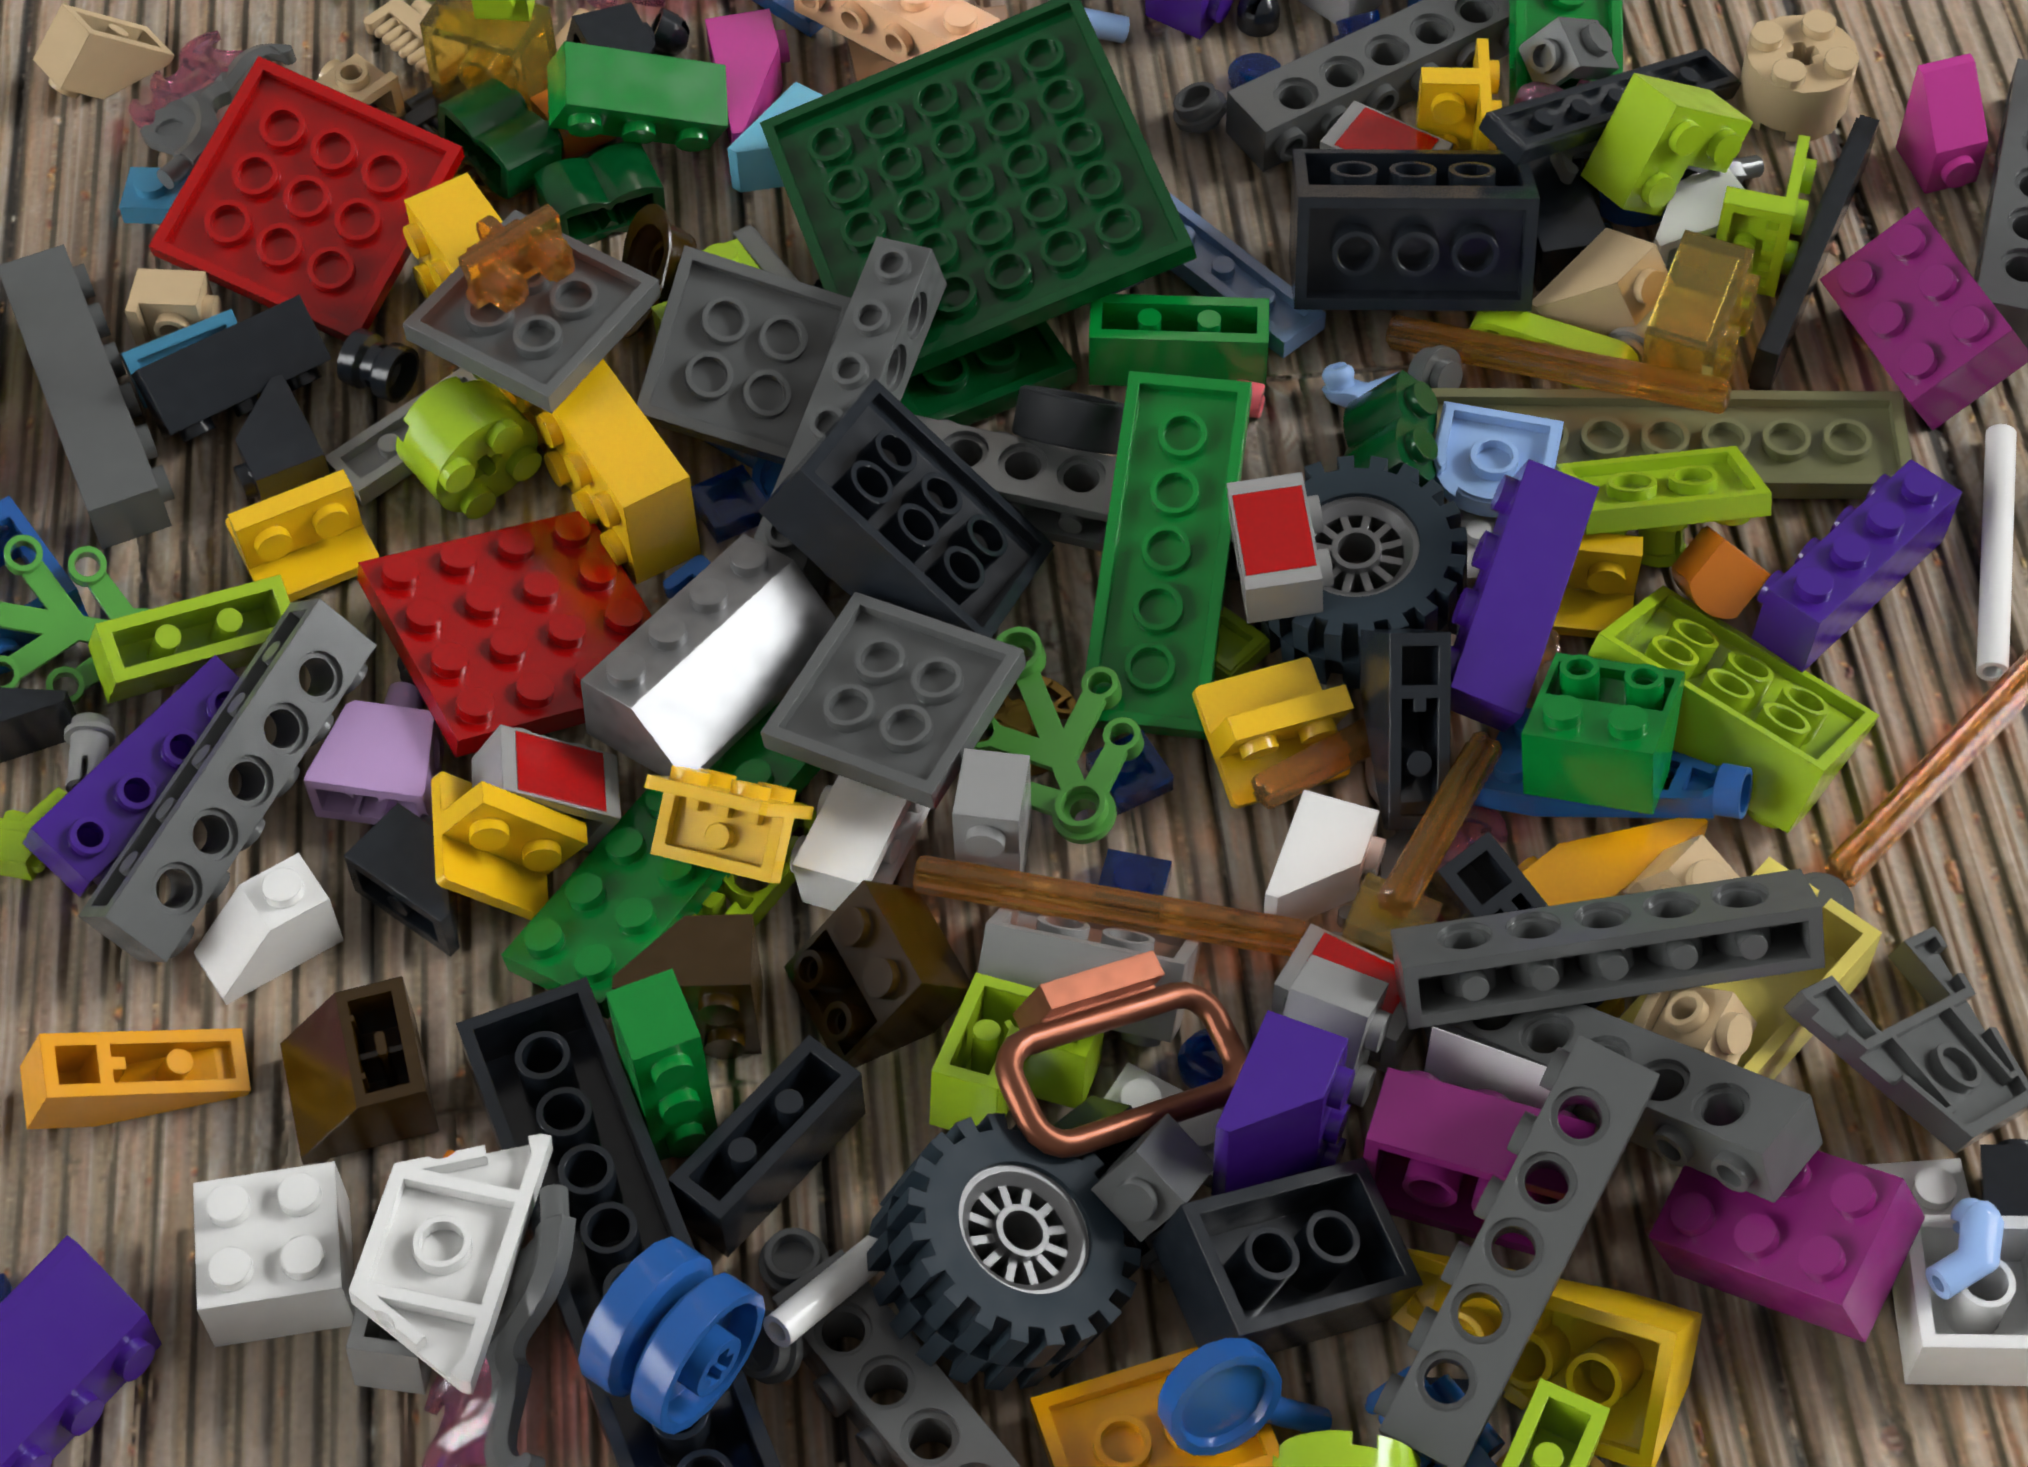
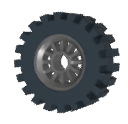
[1254,455,1468,689]
[867,1113,1141,1391]

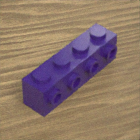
[1450,459,1599,732]
[1751,459,1962,673]
[22,655,266,897]

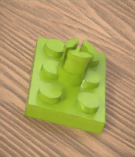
[1556,446,1772,568]

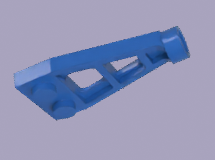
[1471,707,1753,819]

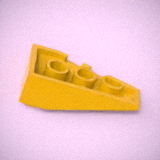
[1392,1249,1703,1467]

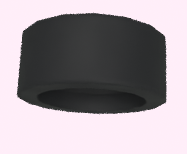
[1012,385,1124,455]

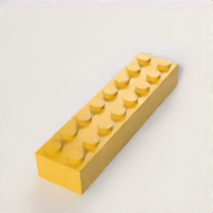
[403,173,701,584]

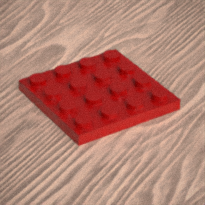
[148,56,465,342]
[357,511,652,758]

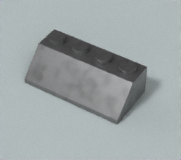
[581,534,836,776]

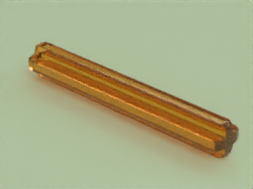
[1377,731,1502,919]

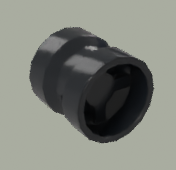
[337,328,420,403]

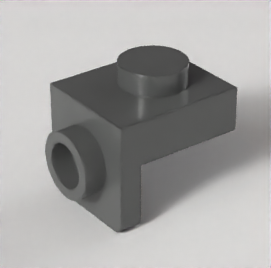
[1519,17,1619,94]

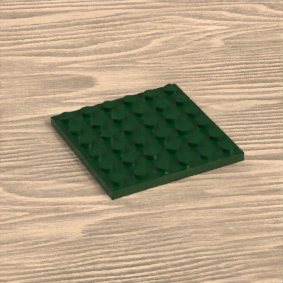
[760,0,1197,377]

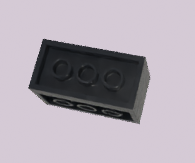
[1289,149,1540,311]

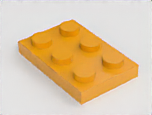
[1030,1347,1279,1467]

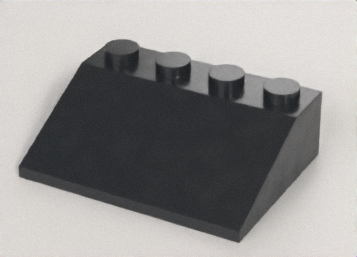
[758,379,1055,638]

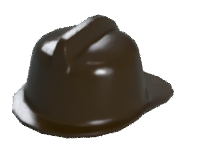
[622,204,697,338]

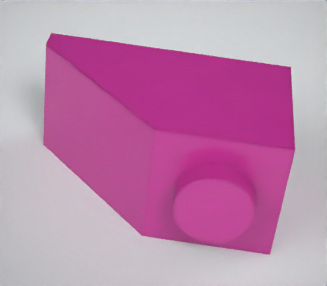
[1896,53,1989,194]

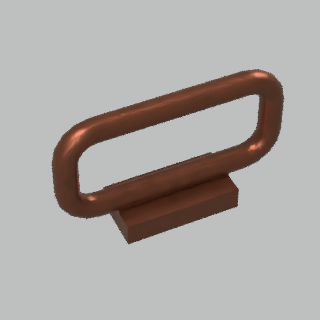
[995,950,1248,1158]

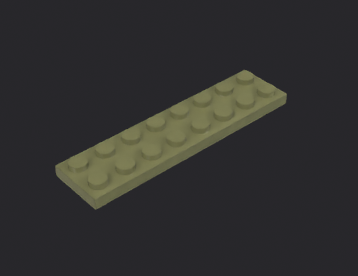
[1431,388,1912,499]

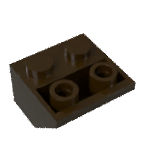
[784,880,971,1068]
[612,914,763,1060]
[280,976,439,1165]

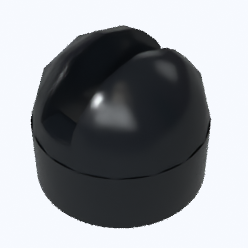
[1236,0,1280,37]
[651,7,690,56]

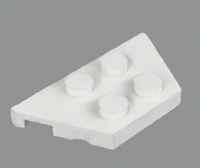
[349,1134,553,1395]

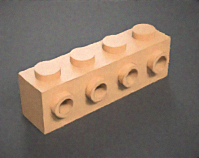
[794,0,1000,64]

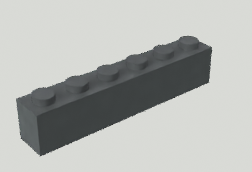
[0,244,175,549]

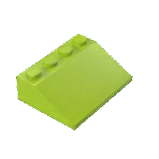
[1587,585,1880,834]

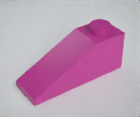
[705,8,790,145]

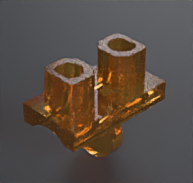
[458,204,575,313]

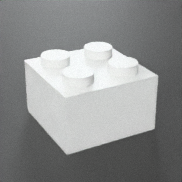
[193,1161,356,1347]
[1892,1215,2028,1386]

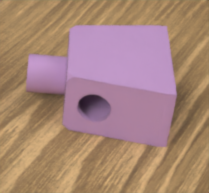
[303,682,444,825]

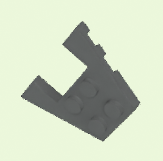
[1783,926,2028,1154]

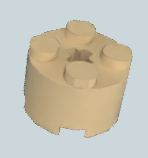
[1736,9,1860,142]

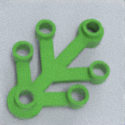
[0,535,149,706]
[974,627,1144,844]

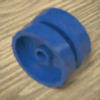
[578,1236,765,1435]

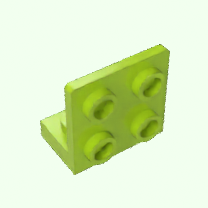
[1708,135,1818,297]

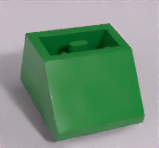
[1521,652,1685,815]

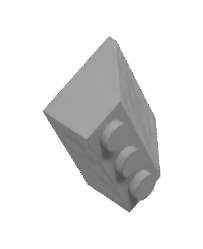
[977,895,1204,1047]

